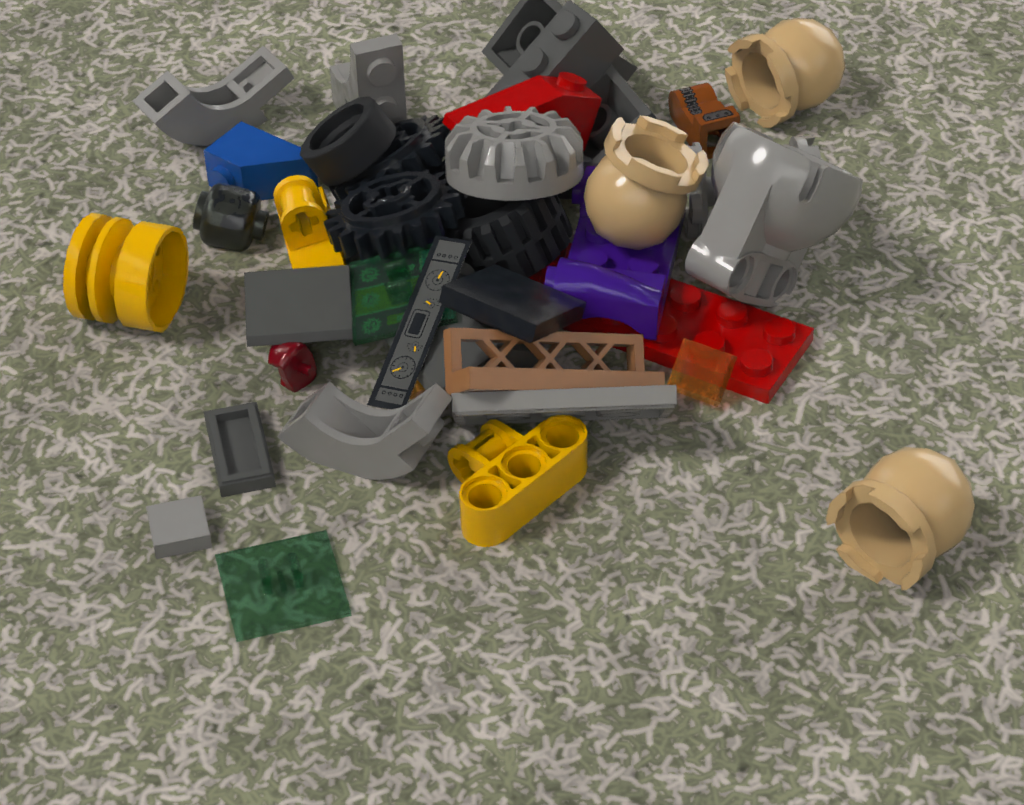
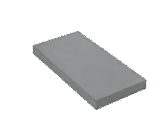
[451,385,677,425]

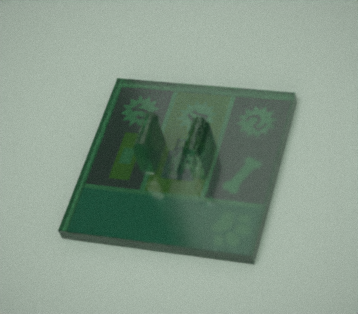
[350,243,458,346]
[215,530,352,642]

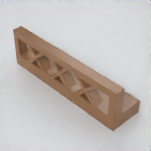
[443,328,665,396]

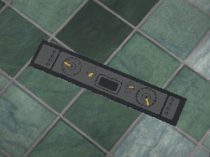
[367,235,472,409]

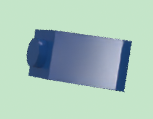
[203,121,319,200]

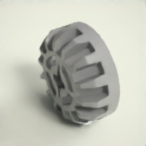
[445,106,584,201]

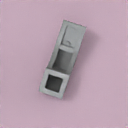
[132,46,295,146]
[277,381,452,480]

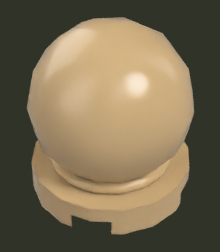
[725,18,845,128]
[584,115,709,250]
[826,447,975,590]

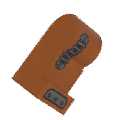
[668,83,740,159]

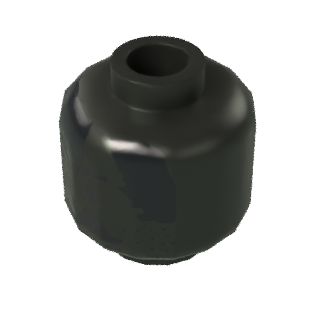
[193,183,269,252]

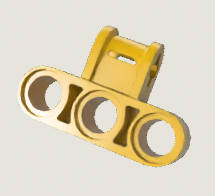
[273,175,354,291]
[447,415,588,547]

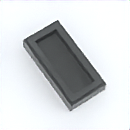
[204,402,276,497]

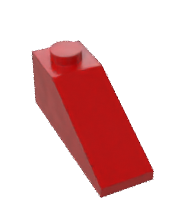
[442,72,602,151]

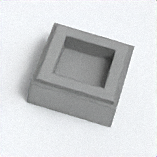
[146,495,212,559]

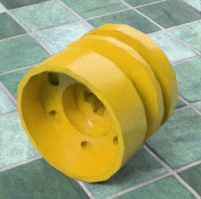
[63,213,189,333]

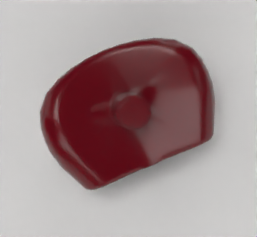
[268,342,317,392]

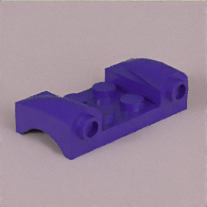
[544,166,686,340]

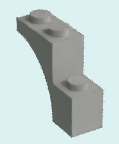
[329,33,407,124]

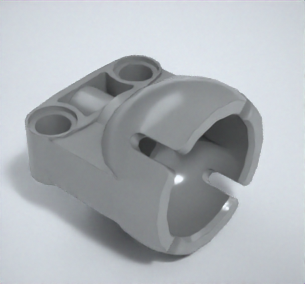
[685,121,863,307]

